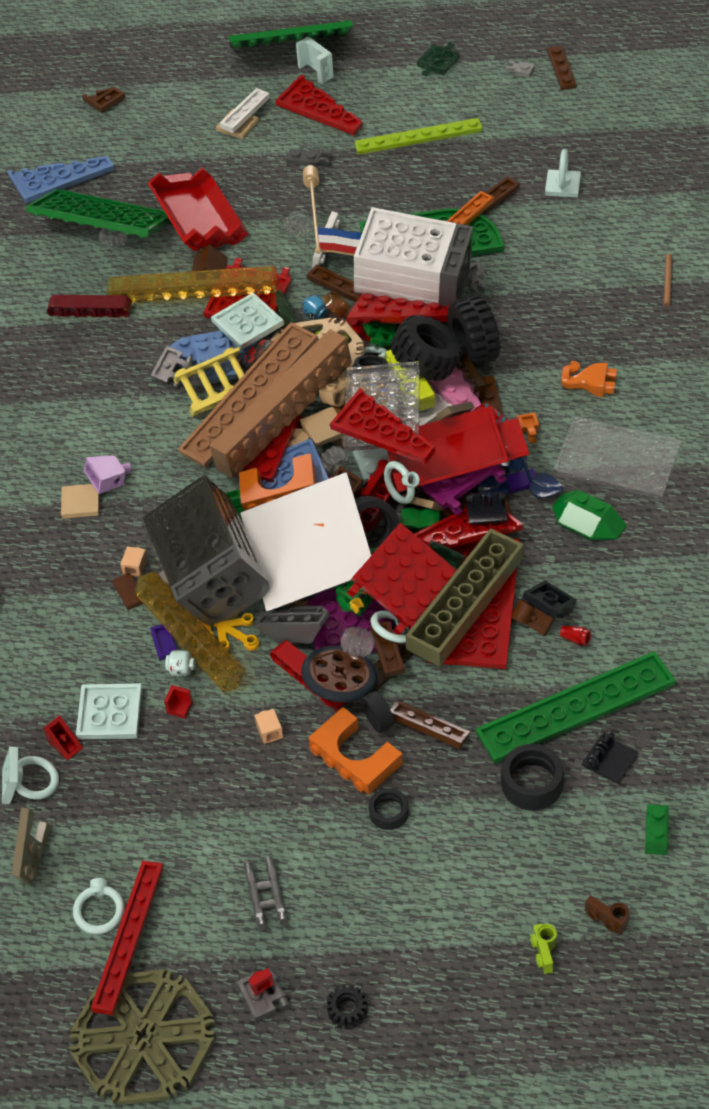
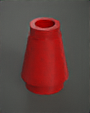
[560,625,591,646]

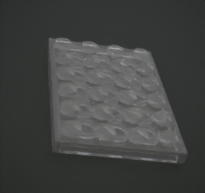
[343,361,420,451]
[553,416,682,500]

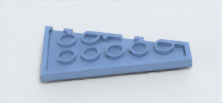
[7,156,115,203]

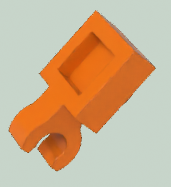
[517,412,539,444]

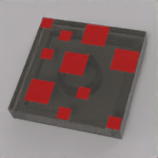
[238,339,274,370]

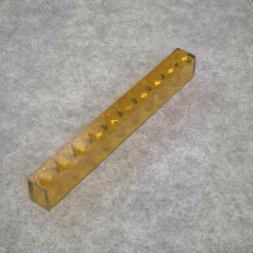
[106,266,279,302]

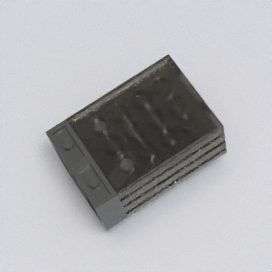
[142,474,269,626]

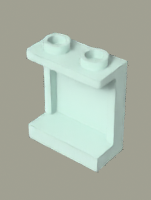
[296,37,334,84]

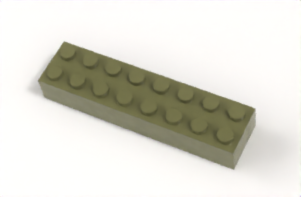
[405,528,524,667]

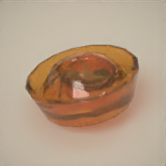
[322,291,349,317]

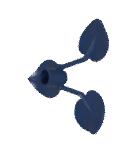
[477,456,563,498]

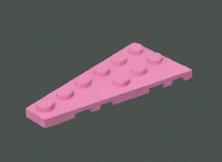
[427,366,481,412]

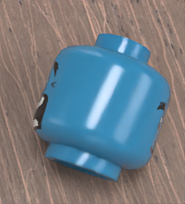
[303,295,329,320]

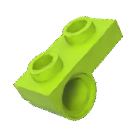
[530,924,557,974]

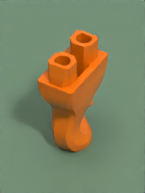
[561,361,617,397]

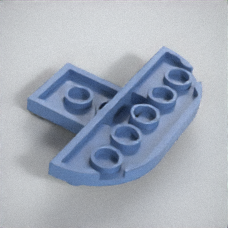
[169,330,265,385]

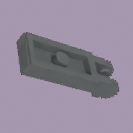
[286,149,333,167]

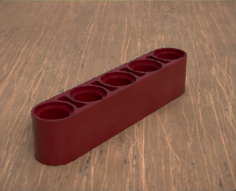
[47,295,132,318]

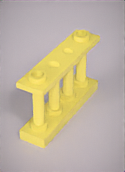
[173,347,244,417]

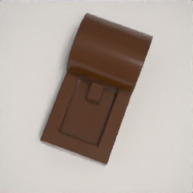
[511,599,555,635]
[585,895,629,935]

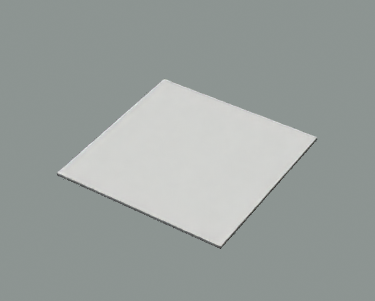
[240,472,371,612]

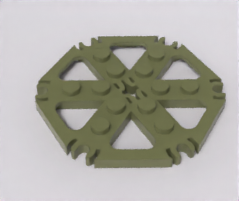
[70,969,215,1105]

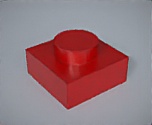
[248,968,274,996]

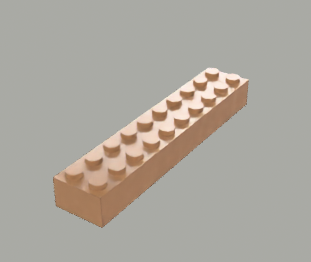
[209,329,352,479]

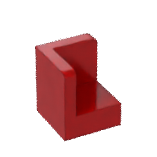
[164,685,193,718]

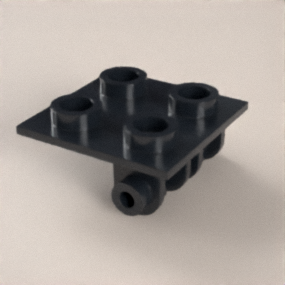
[466,491,507,524]
[581,731,638,783]

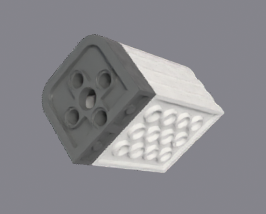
[354,207,473,306]

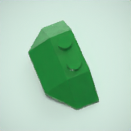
[552,490,627,540]

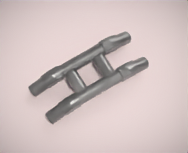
[243,856,288,931]

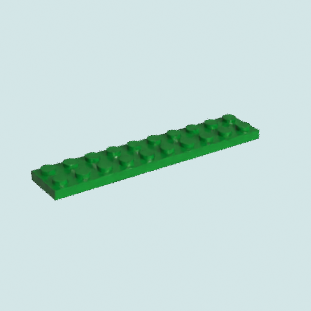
[475,651,676,764]

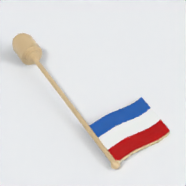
[302,165,362,256]

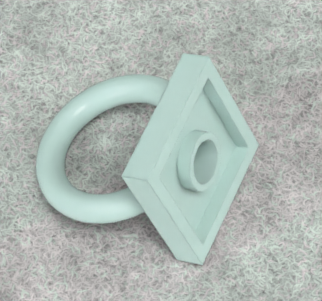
[545,149,581,197]
[2,746,59,804]

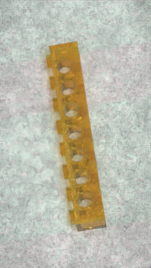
[134,571,245,692]

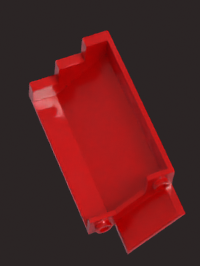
[147,167,249,251]
[387,406,530,492]

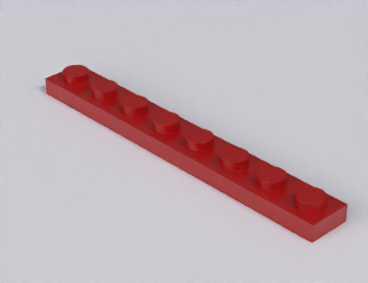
[91,860,164,1016]

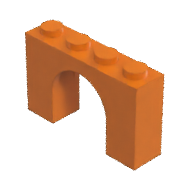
[239,453,318,511]
[308,707,403,795]

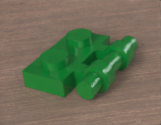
[362,321,397,349]

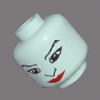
[165,650,196,677]

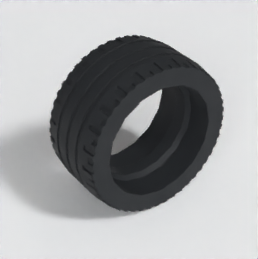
[355,496,400,549]
[501,744,564,811]

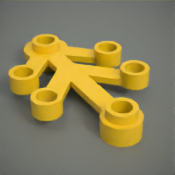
[196,613,260,653]

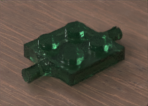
[417,42,460,77]

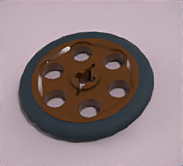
[301,646,377,702]

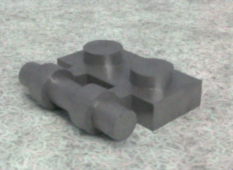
[151,345,194,389]
[237,968,290,1022]

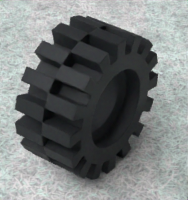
[327,984,368,1029]

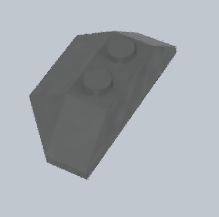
[254,606,329,644]

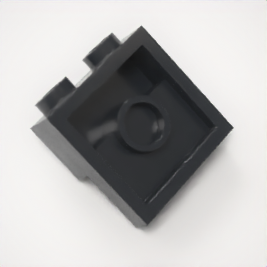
[522,580,577,618]

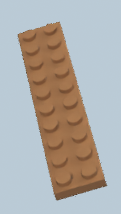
[178,322,319,468]

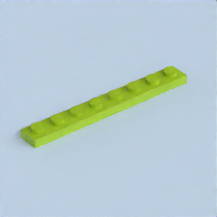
[354,118,482,155]

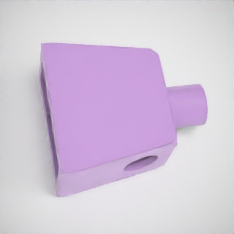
[84,455,131,494]

